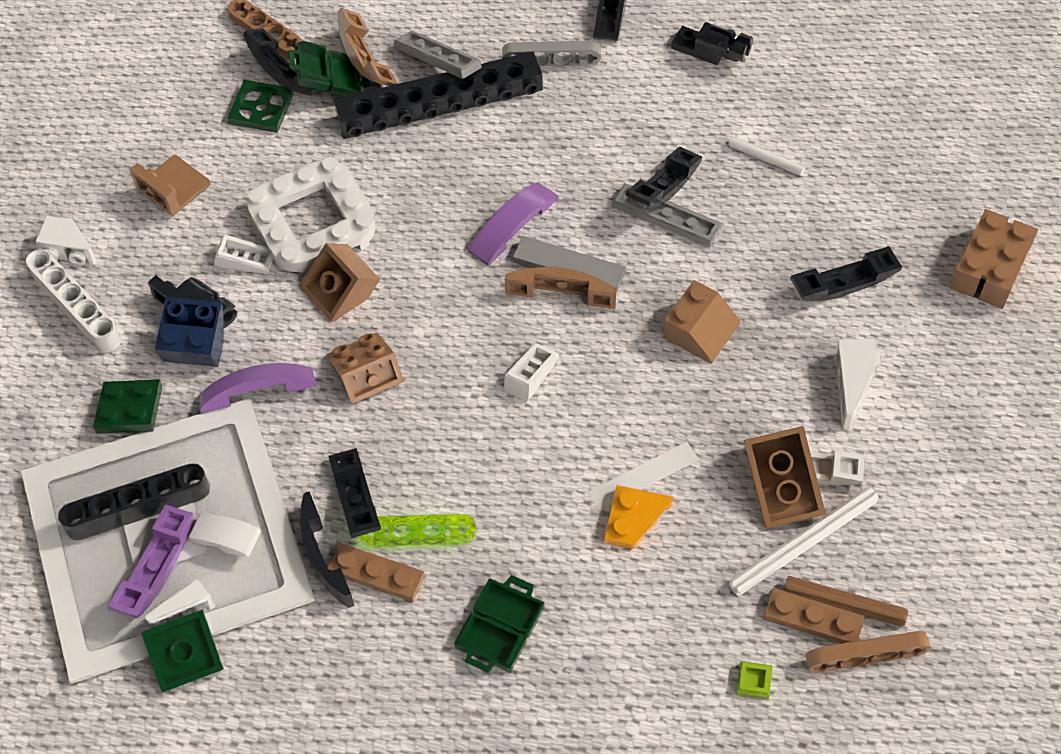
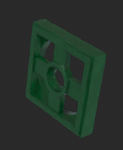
[227,80,294,133]

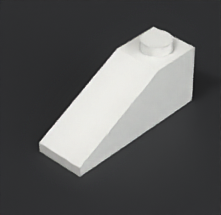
[835,339,880,429]

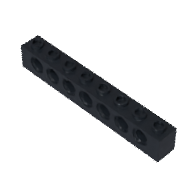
[333,51,543,139]

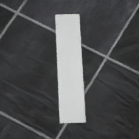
[588,442,699,511]

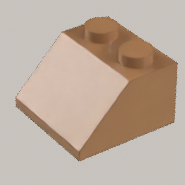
[299,243,380,322]
[663,280,741,364]

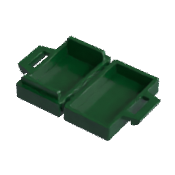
[289,40,370,96]
[454,575,545,673]

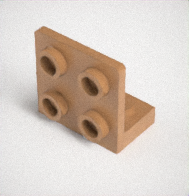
[129,155,211,217]
[326,333,404,404]

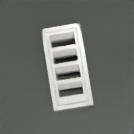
[214,234,274,274]
[504,343,559,401]
[145,579,216,628]

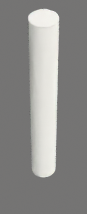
[728,137,805,176]

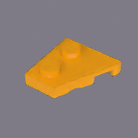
[604,485,673,549]

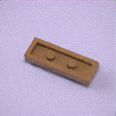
[327,543,425,602]
[764,588,865,644]

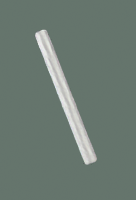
[729,487,878,596]

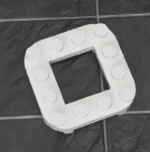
[248,157,376,275]

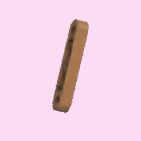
[228,0,302,59]
[805,631,931,673]

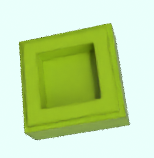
[737,661,773,699]

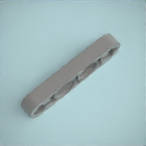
[502,41,601,66]

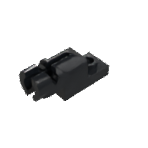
[671,22,753,65]
[148,275,237,329]

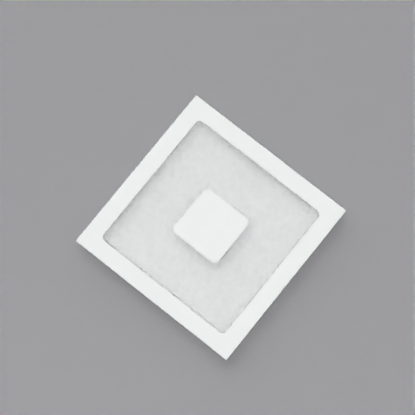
[21,398,315,684]

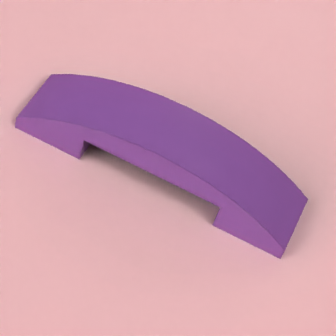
[468,182,559,266]
[200,363,316,413]
[108,504,194,619]

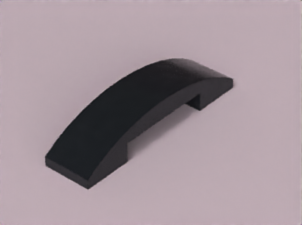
[243,28,329,95]
[626,146,702,207]
[790,246,902,301]
[328,448,381,538]
[300,492,355,608]

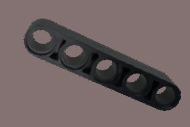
[58,463,210,540]

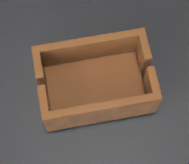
[949,209,1038,309]

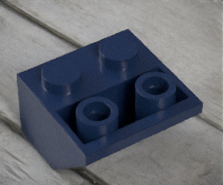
[155,297,224,367]

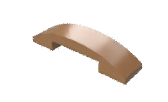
[338,8,398,86]
[505,267,617,309]

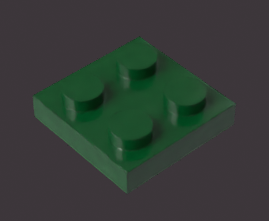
[93,379,163,434]
[141,609,224,693]

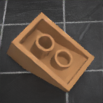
[744,426,826,529]

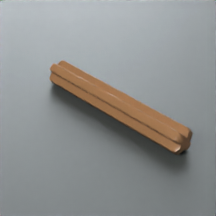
[784,576,908,626]

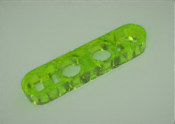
[359,514,477,547]

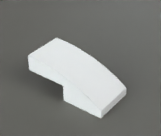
[810,450,865,485]
[189,511,261,557]

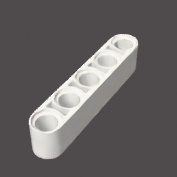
[26,249,121,352]

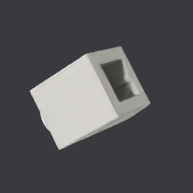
[36,216,96,265]

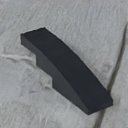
[593,0,627,41]

